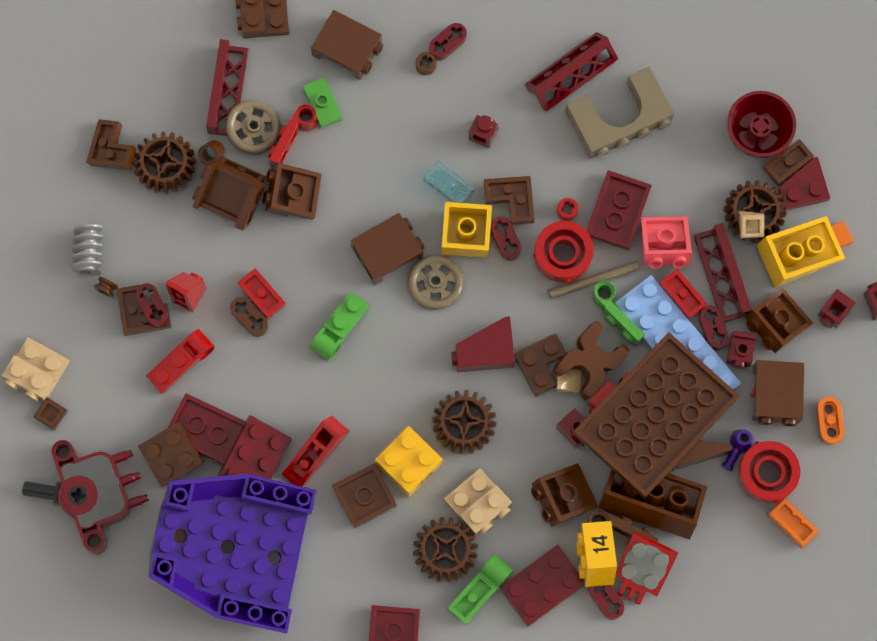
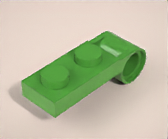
[592,281,645,346]
[309,291,370,361]
[447,554,513,625]

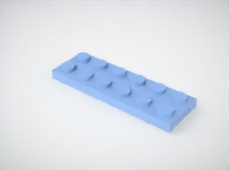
[615,275,741,390]

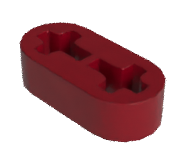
[429,23,467,61]
[491,217,521,261]
[136,283,168,327]
[698,305,729,351]
[588,585,624,620]

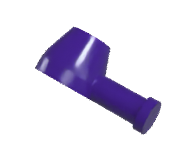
[721,429,754,472]

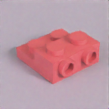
[640,216,692,269]

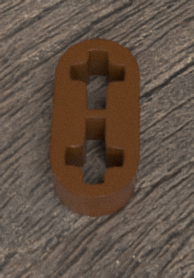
[230,297,268,337]

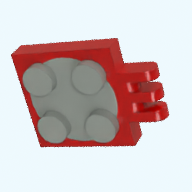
[615,531,678,605]

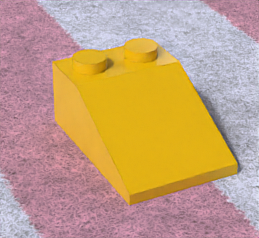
[756,216,845,287]

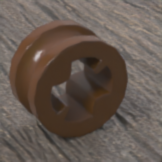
[416,52,436,76]
[94,277,118,297]

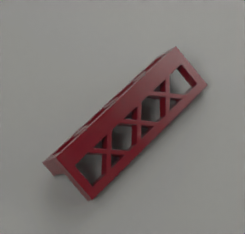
[525,32,618,111]
[206,39,249,136]
[694,223,752,323]

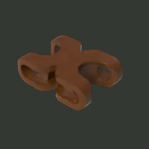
[553,321,629,400]

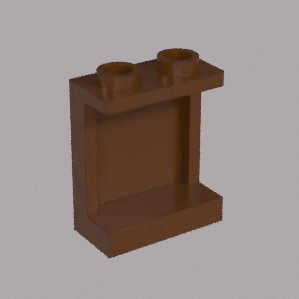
[311,9,384,80]
[192,161,266,231]
[351,213,425,285]
[752,360,804,426]

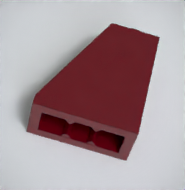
[451,316,515,373]

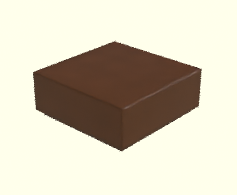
[33,397,67,430]

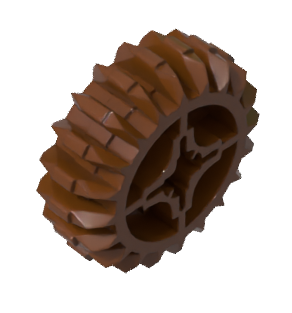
[133,131,196,194]
[723,180,787,243]
[432,390,497,455]
[413,517,478,583]

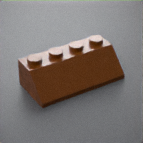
[598,469,708,540]

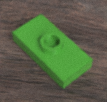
[303,77,342,129]

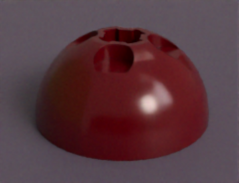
[727,91,796,158]

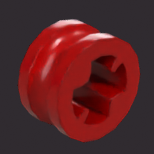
[557,198,578,221]

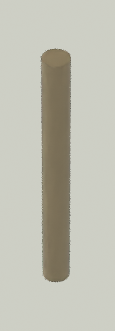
[548,261,639,299]

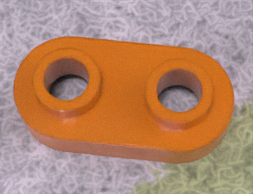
[816,397,845,445]

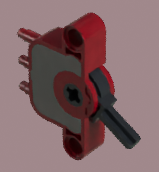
[22,440,149,555]

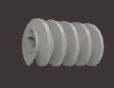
[71,224,103,276]

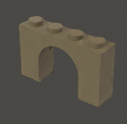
[565,67,674,159]

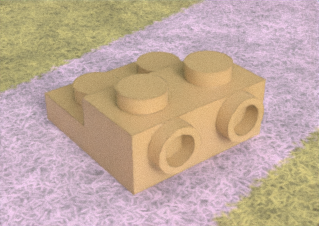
[2,337,70,402]
[444,468,512,536]

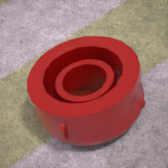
[533,220,594,284]
[738,441,801,505]

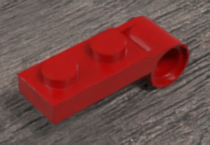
[268,104,317,167]
[146,329,215,394]

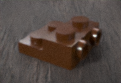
[235,0,289,38]
[262,163,322,220]
[745,287,813,354]
[531,463,598,527]

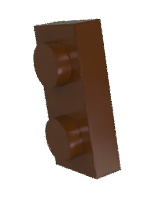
[763,139,814,186]

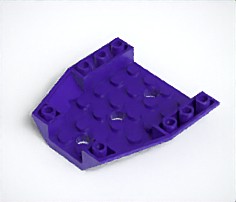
[148,474,317,634]

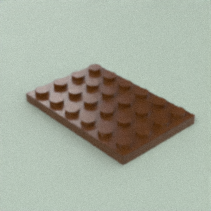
[572,332,740,499]

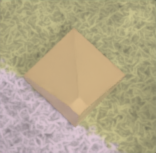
[738,211,764,238]
[556,369,582,394]

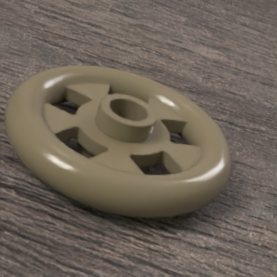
[225,100,281,154]
[407,255,464,310]

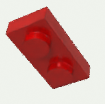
[237,268,286,320]
[659,268,707,320]

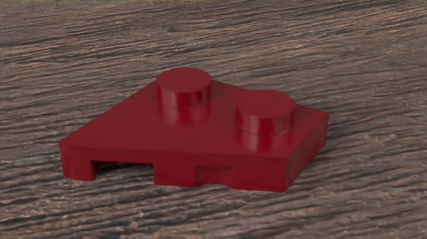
[778,157,830,211]

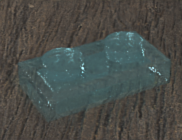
[423,160,474,203]

